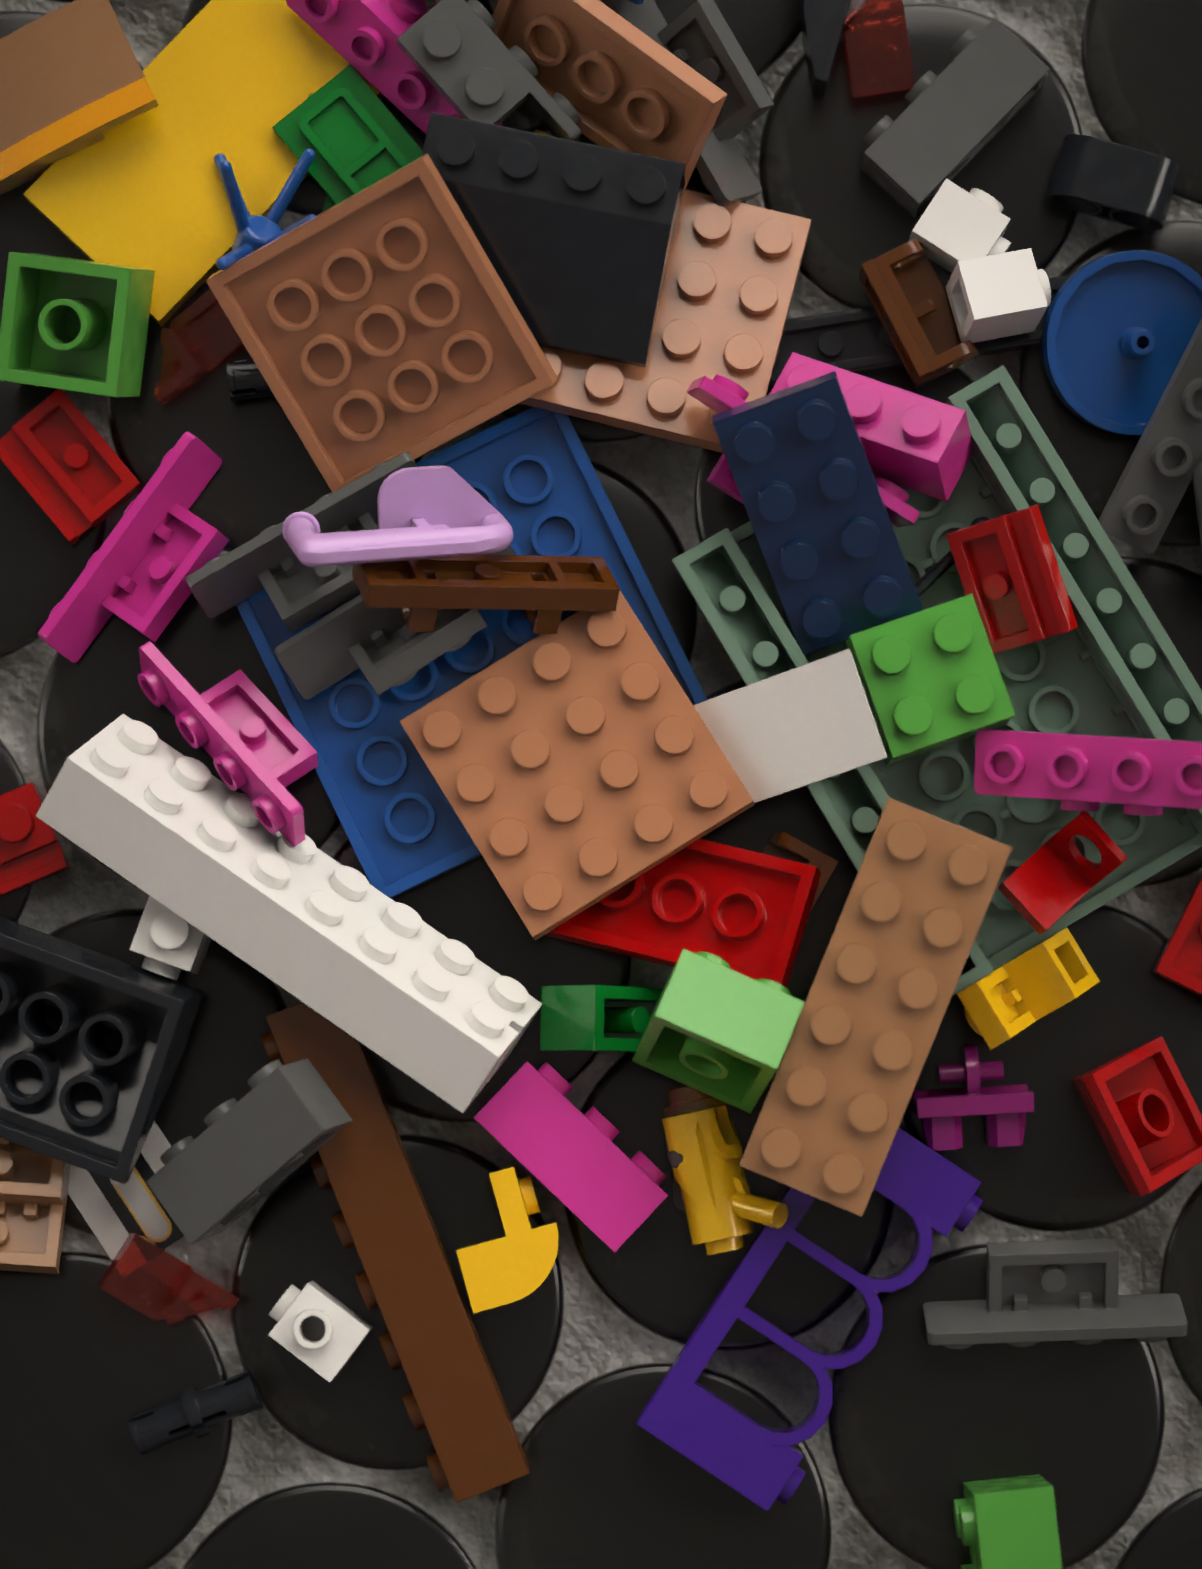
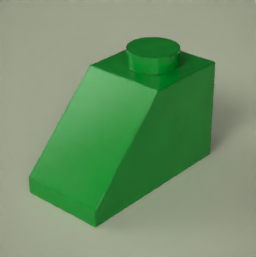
[540,985,663,1053]

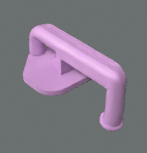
[282,465,514,567]

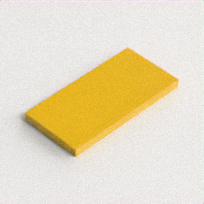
[23,0,384,326]

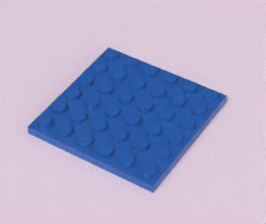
[236,407,707,899]

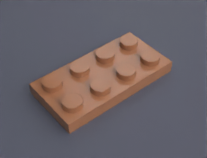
[492,0,728,191]

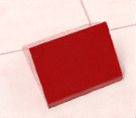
[1072,1036,1202,1196]

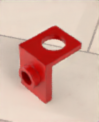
[998,810,1127,935]

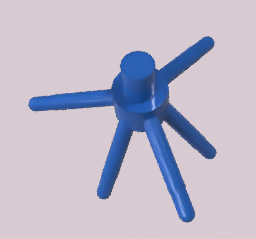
[214,148,316,270]

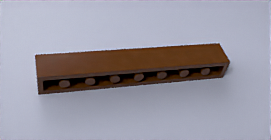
[261,1002,531,1503]

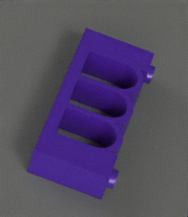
[636,1128,983,1511]

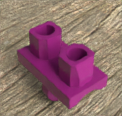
[912,1044,1034,1151]

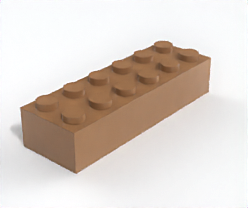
[739,797,1012,1216]

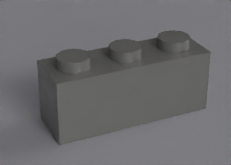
[860,17,1050,218]
[146,1058,353,1244]

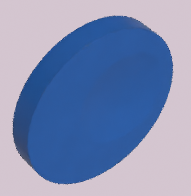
[1041,250,1202,435]

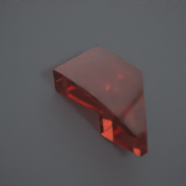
[843,0,915,98]
[154,289,245,403]
[98,1230,239,1324]

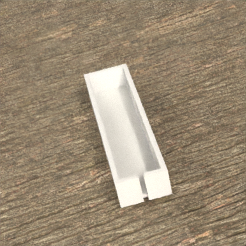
[36,714,542,1113]

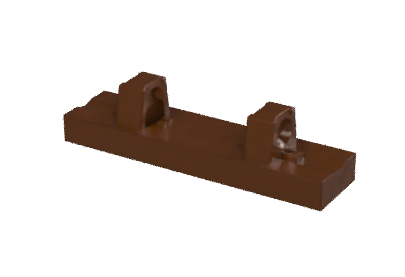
[352,554,620,634]

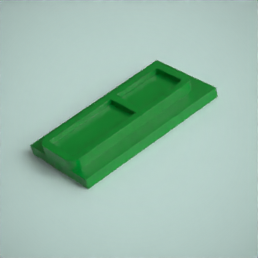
[272,64,423,205]

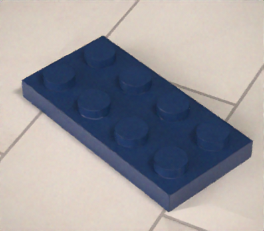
[712,371,923,655]

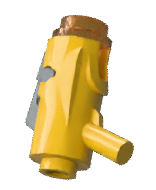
[662,1086,788,1255]

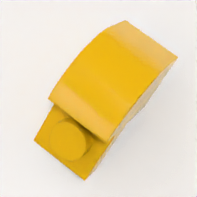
[957,927,1100,1050]
[456,1166,560,1314]

